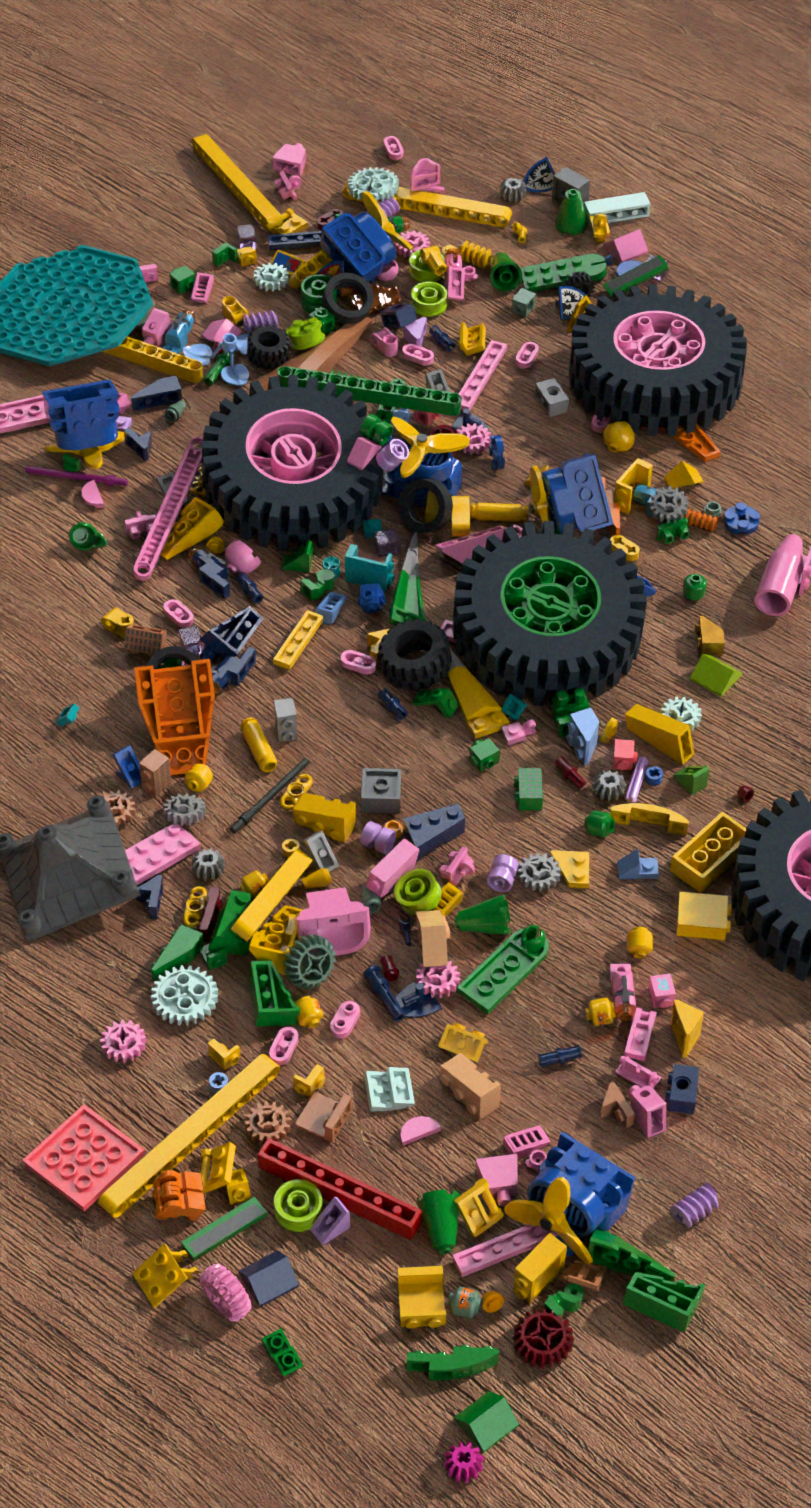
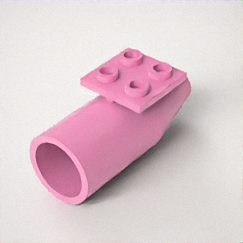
[754,534,811,616]

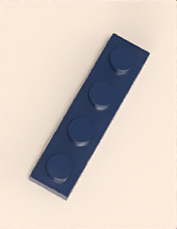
[268,231,322,250]

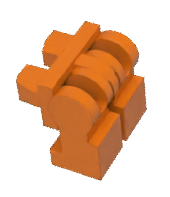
[152,1170,206,1221]

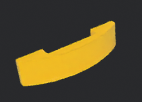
[610,803,689,836]

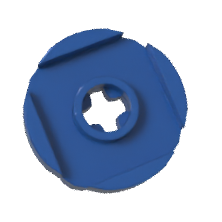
[488,435,505,470]
[724,502,760,535]

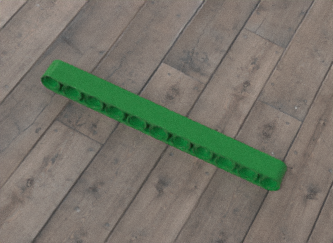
[277,366,462,416]

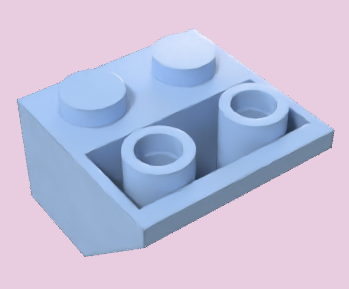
[567,708,599,766]

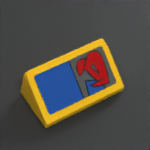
[271,250,305,276]

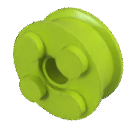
[409,249,444,283]
[411,282,447,317]
[286,317,325,350]
[394,869,442,915]
[274,1179,323,1232]

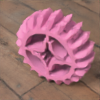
[199,1264,251,1322]

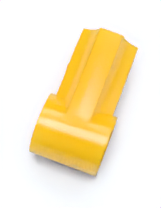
[420,245,447,276]

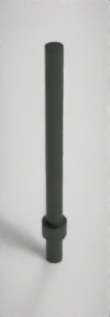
[230,758,310,834]

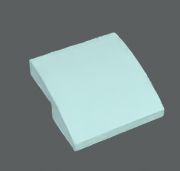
[364,1067,415,1111]

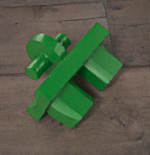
[656,518,689,544]

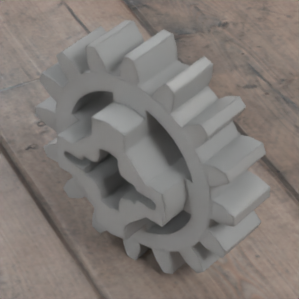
[650,486,689,523]
[163,793,206,826]
[518,852,561,892]

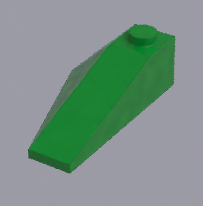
[588,1230,676,1282]

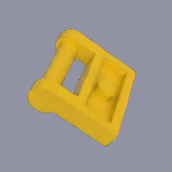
[269,208,308,235]
[201,1142,236,1193]
[454,1178,504,1238]

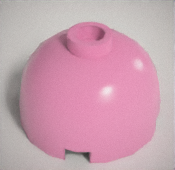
[225,539,261,574]

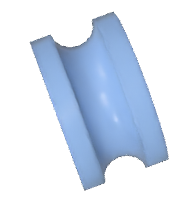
[209,1072,228,1094]

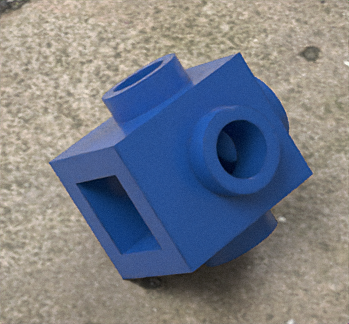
[358,583,385,614]

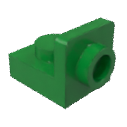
[212,242,238,267]
[198,944,228,971]

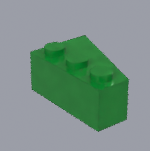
[207,890,253,956]
[248,961,300,1027]
[623,1272,706,1333]

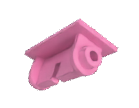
[615,1056,662,1089]

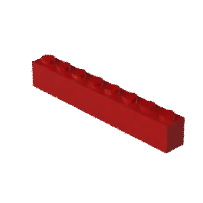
[258,1138,422,1241]

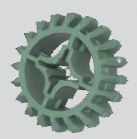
[283,934,337,989]

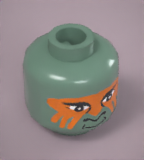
[448,1286,482,1319]

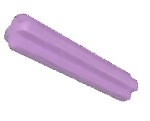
[625,757,648,804]

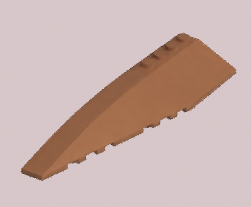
[247,317,374,395]

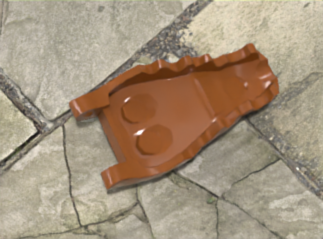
[340,284,402,314]

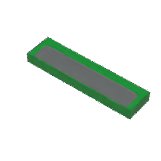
[603,254,669,299]
[181,1196,267,1261]

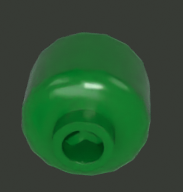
[682,574,707,601]
[584,810,615,838]

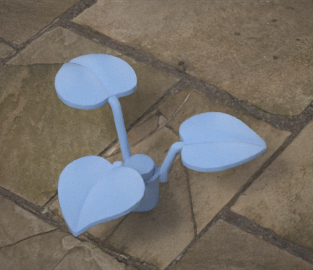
[183,333,249,386]

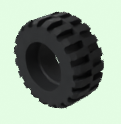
[378,619,452,691]

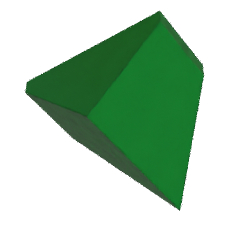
[282,540,315,573]

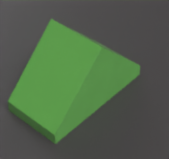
[673,766,709,795]

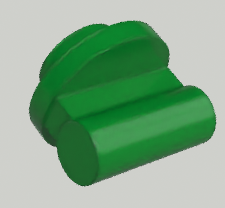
[62,454,81,472]

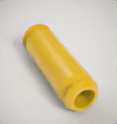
[470,502,528,522]
[240,717,277,772]

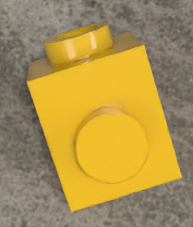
[293,1064,326,1097]

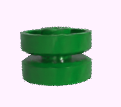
[301,274,337,313]

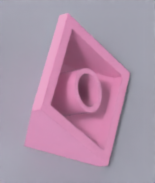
[603,229,648,263]

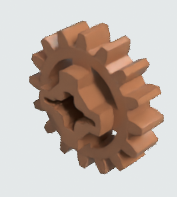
[102,790,136,828]
[245,1101,291,1145]

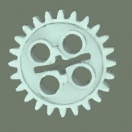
[348,167,399,202]
[151,965,218,1026]

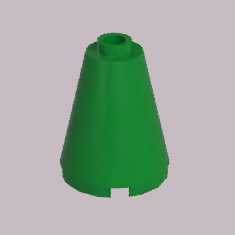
[555,189,587,235]
[490,252,522,292]
[455,895,511,935]
[417,1190,460,1254]

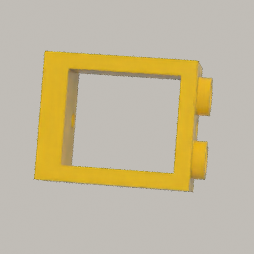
[513,1233,567,1304]

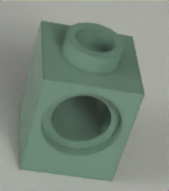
[512,288,536,317]

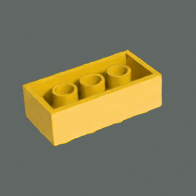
[670,812,746,893]

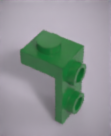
[412,688,459,718]

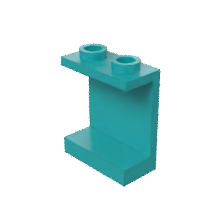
[345,544,394,591]

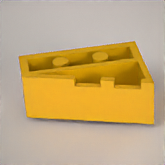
[293,793,356,843]

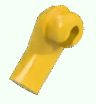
[512,222,527,243]

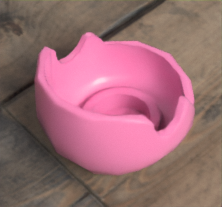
[377,260,398,282]

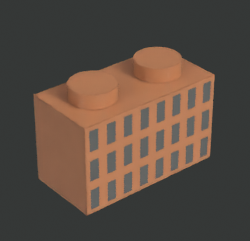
[124,624,167,657]
[139,749,172,796]

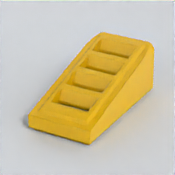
[431,882,463,917]

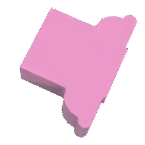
[296,887,371,956]

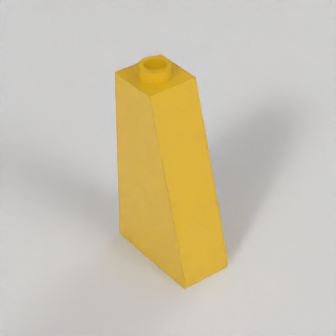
[625,704,695,765]

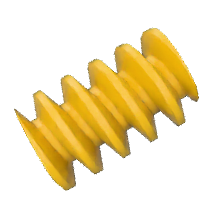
[456,240,493,270]

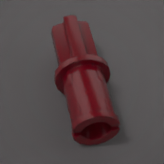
[555,757,586,789]

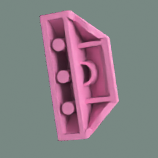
[435,525,506,563]

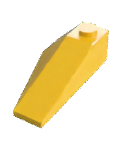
[249,905,302,975]

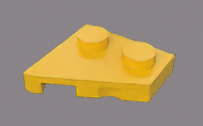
[551,850,589,888]

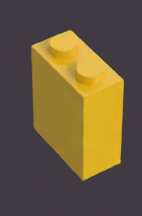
[676,892,731,940]

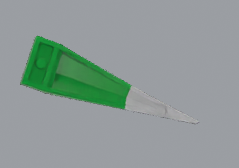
[388,531,426,625]

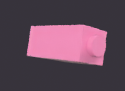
[366,839,420,898]

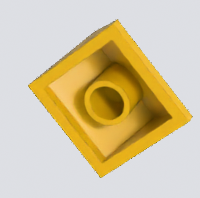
[670,999,704,1058]

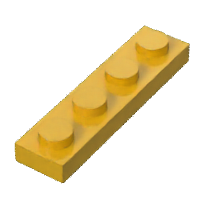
[273,610,323,670]

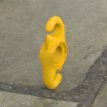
[280,774,312,810]
[183,886,207,928]

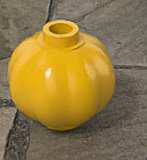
[603,421,635,453]

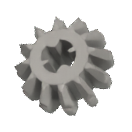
[500,177,526,203]
[593,769,626,802]
[191,848,225,881]

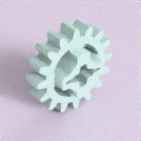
[253,263,289,292]
[661,697,702,731]

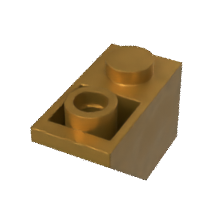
[695,616,725,656]

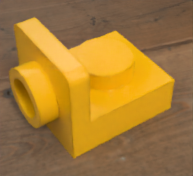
[237,247,257,267]
[208,1039,241,1070]
[225,1168,251,1205]

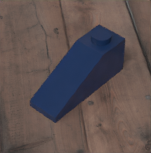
[130,376,182,411]

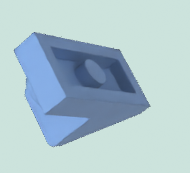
[617,849,659,879]

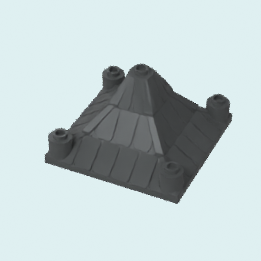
[0,795,141,942]

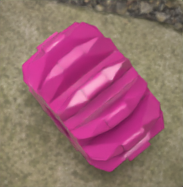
[444,1441,484,1483]

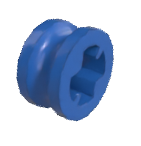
[645,766,663,786]

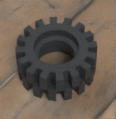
[563,271,595,297]

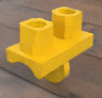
[589,214,610,243]

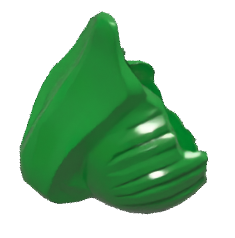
[68,522,107,551]

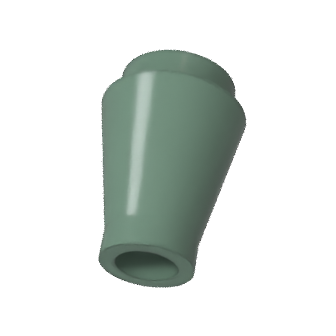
[164,400,186,422]
[361,885,382,914]

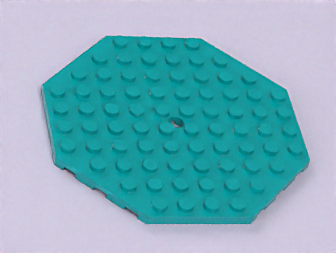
[0,245,153,367]

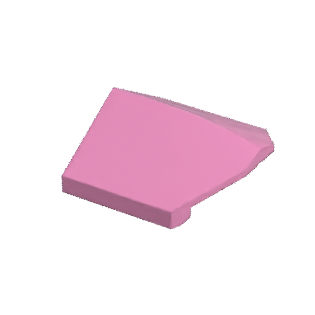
[410,158,441,191]
[202,319,242,342]

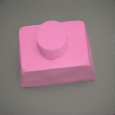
[273,143,306,176]
[142,308,171,348]
[628,1085,666,1138]
[476,1154,518,1207]

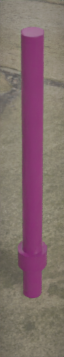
[25,466,128,486]

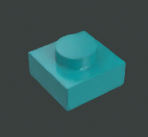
[363,519,383,538]
[501,694,527,720]
[55,703,79,726]

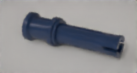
[363,965,406,1022]

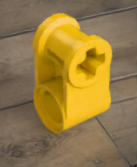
[222,296,249,326]
[101,607,134,639]

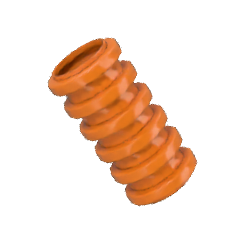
[684,509,718,532]

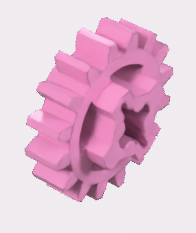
[395,230,430,257]
[456,423,491,455]
[415,961,460,998]
[100,1020,146,1063]

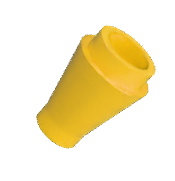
[302,868,333,890]

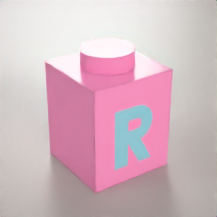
[649,974,676,1008]

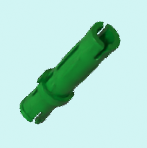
[203,350,236,386]

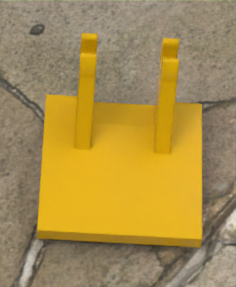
[132,1244,199,1308]

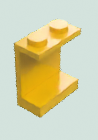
[614,458,653,514]
[398,1266,446,1329]

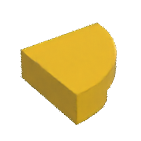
[600,717,618,744]

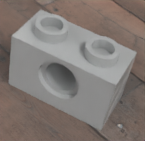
[535,378,570,417]
[274,698,297,742]

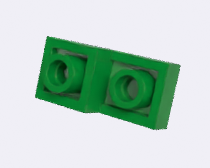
[261,1328,304,1377]

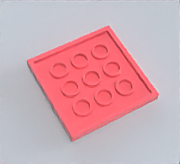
[22,1104,145,1212]

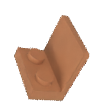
[295,1092,352,1143]

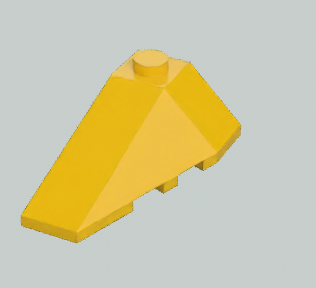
[160,497,225,560]

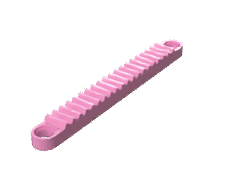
[133,437,203,581]

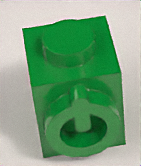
[169,266,196,294]
[309,307,335,335]
[468,738,500,772]

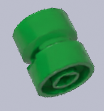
[360,414,393,446]

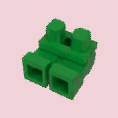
[551,688,590,737]

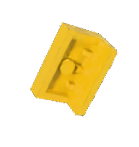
[458,322,486,356]

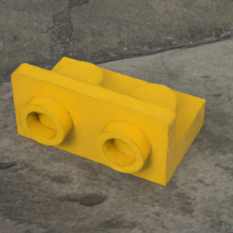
[438,1023,488,1063]

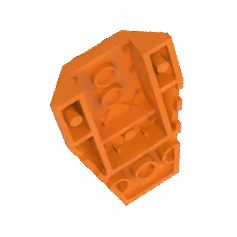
[134,659,215,776]

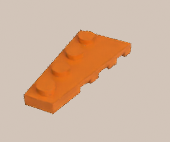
[658,423,721,462]

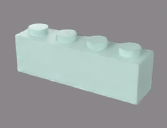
[584,192,651,226]

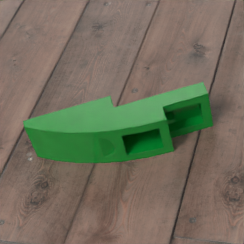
[406,1345,499,1381]

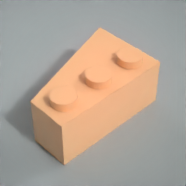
[416,910,450,967]
[440,1053,501,1120]

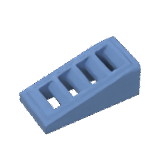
[316,591,347,625]

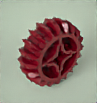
[512,1307,574,1369]

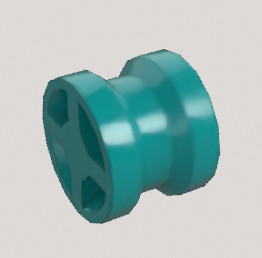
[322,557,341,579]

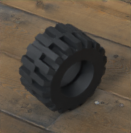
[247,325,290,370]

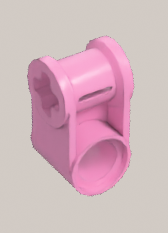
[370,327,398,357]

